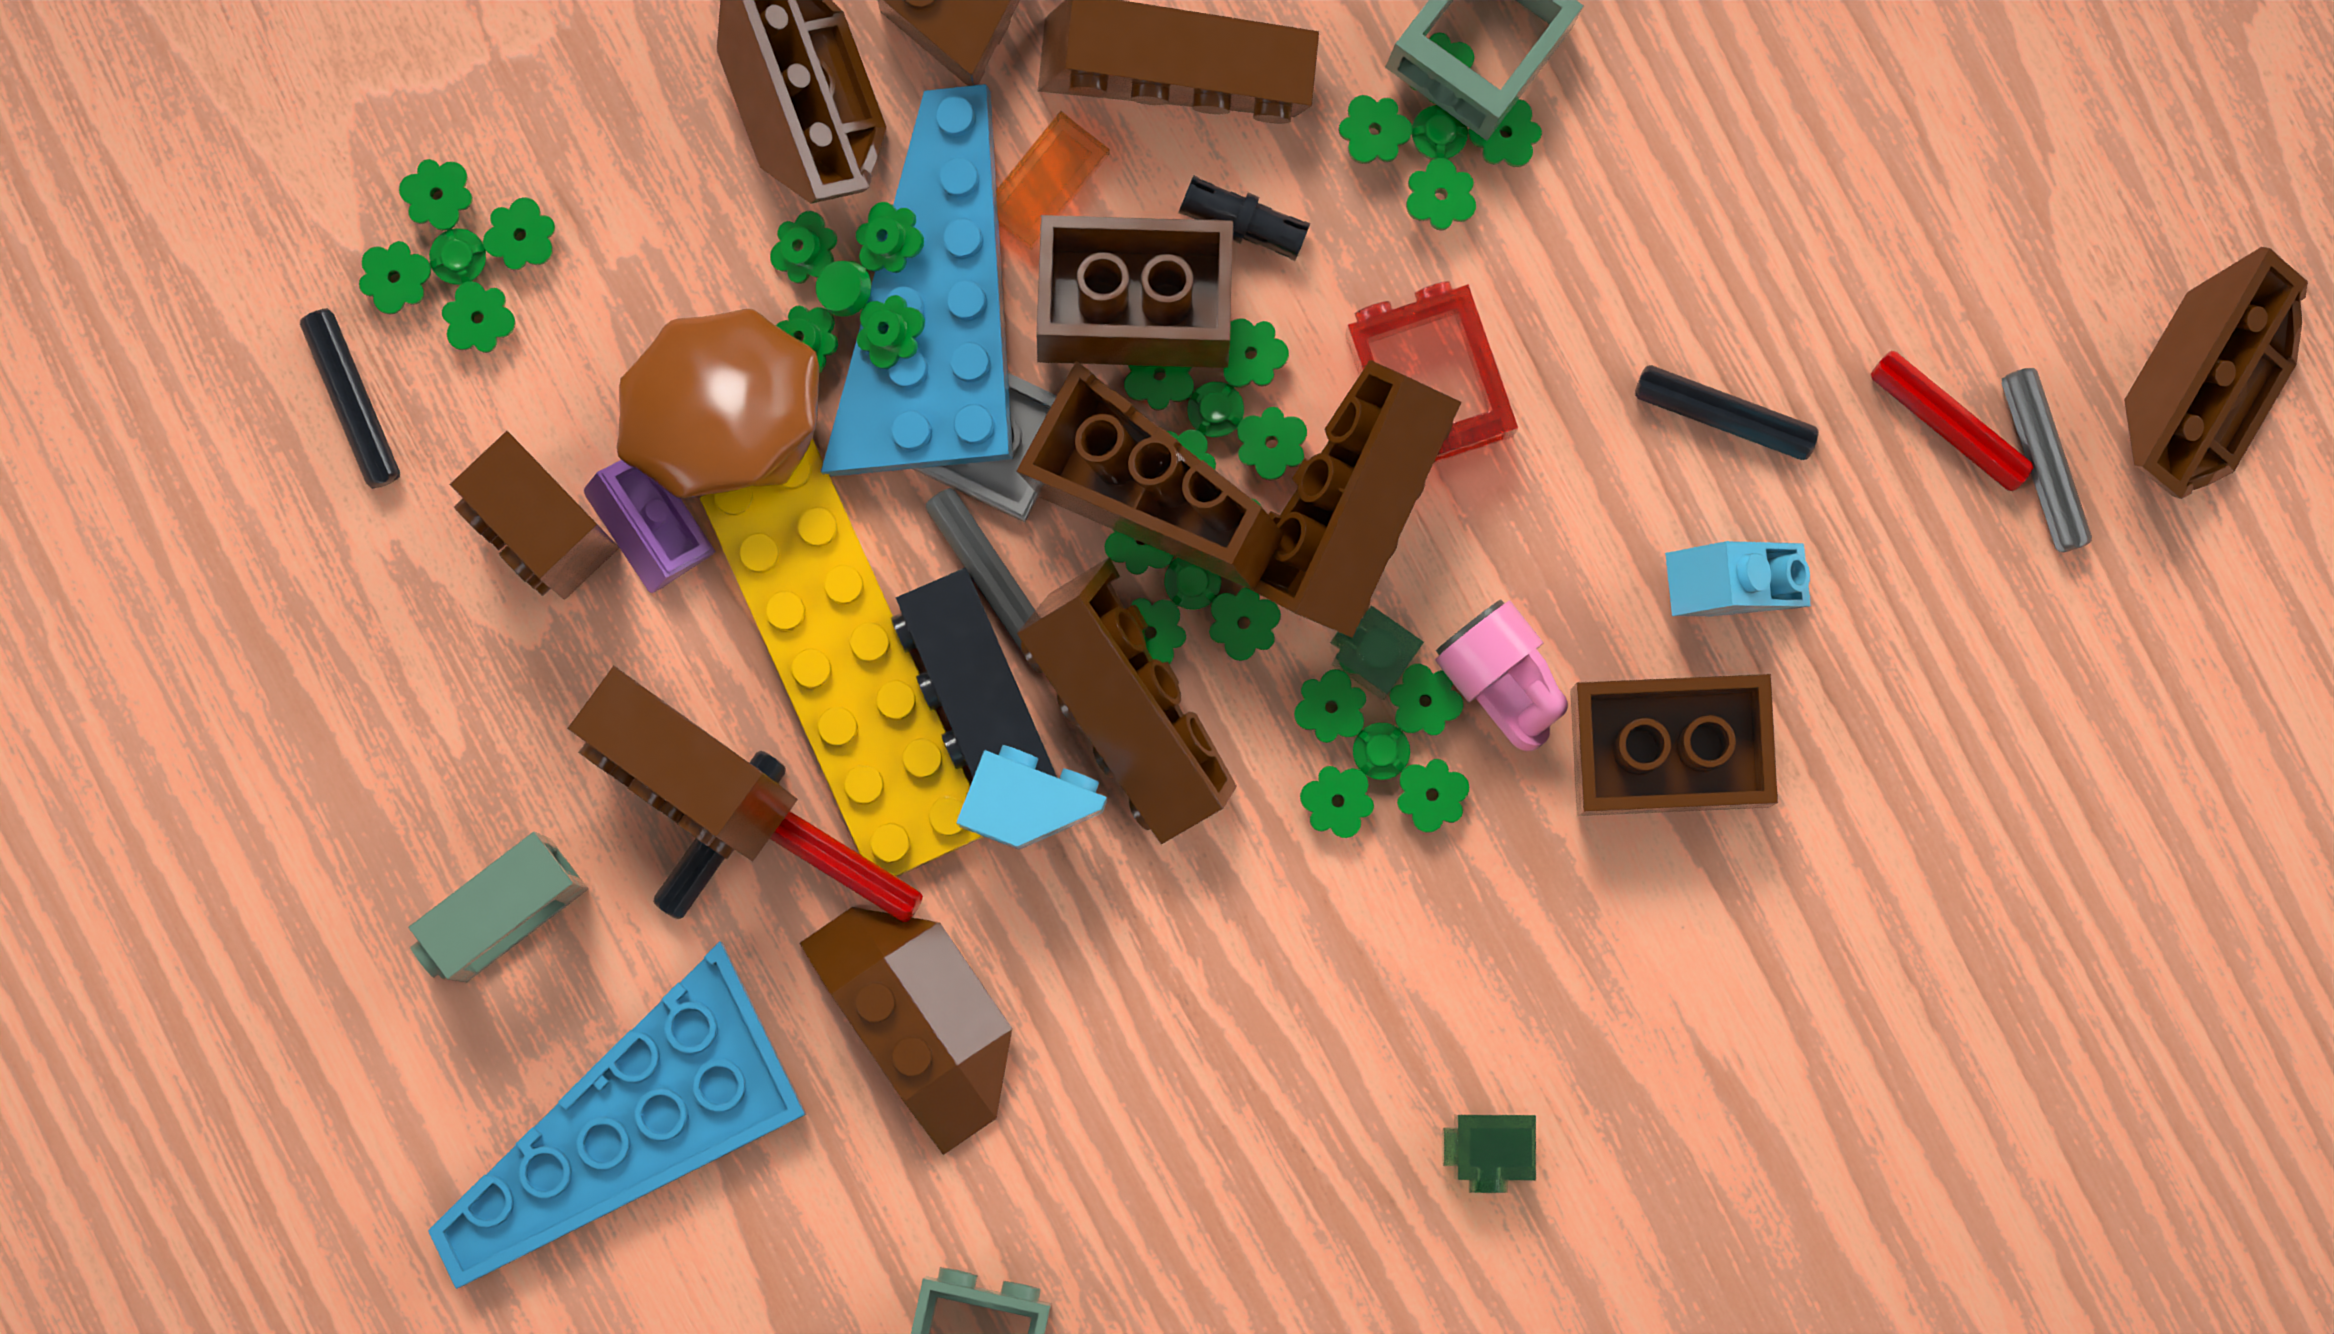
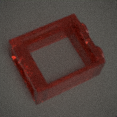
[1345,281,1518,464]

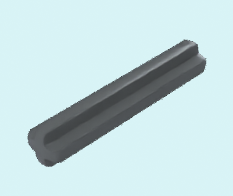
[2001,368,2092,552]
[926,488,1035,655]

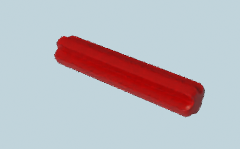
[1871,351,2034,492]
[770,811,923,922]

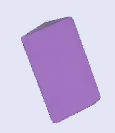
[584,460,716,593]

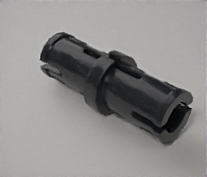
[1178,175,1310,261]

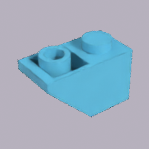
[1665,541,1811,617]
[956,745,1107,850]

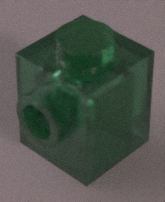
[1330,605,1424,701]
[1442,1115,1536,1193]

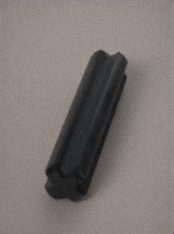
[300,308,400,489]
[1635,365,1819,460]
[653,751,786,919]

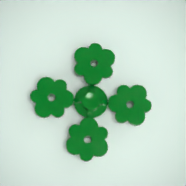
[1338,32,1542,231]
[359,159,555,353]
[770,202,925,374]
[1124,318,1307,481]
[1104,498,1281,665]
[1294,664,1470,838]

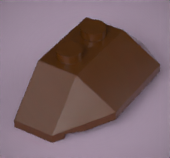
[716,0,887,204]
[2124,247,2308,499]
[799,907,1013,1155]

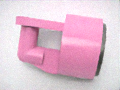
[1435,599,1568,751]

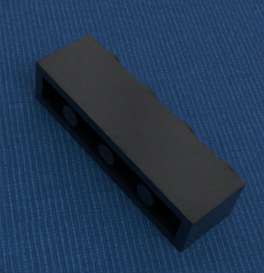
[890,567,1058,794]

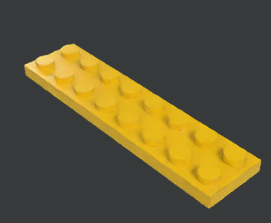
[700,438,984,877]

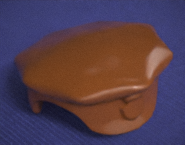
[616,309,819,498]

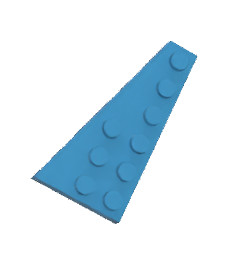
[821,84,1013,477]
[428,941,807,1289]

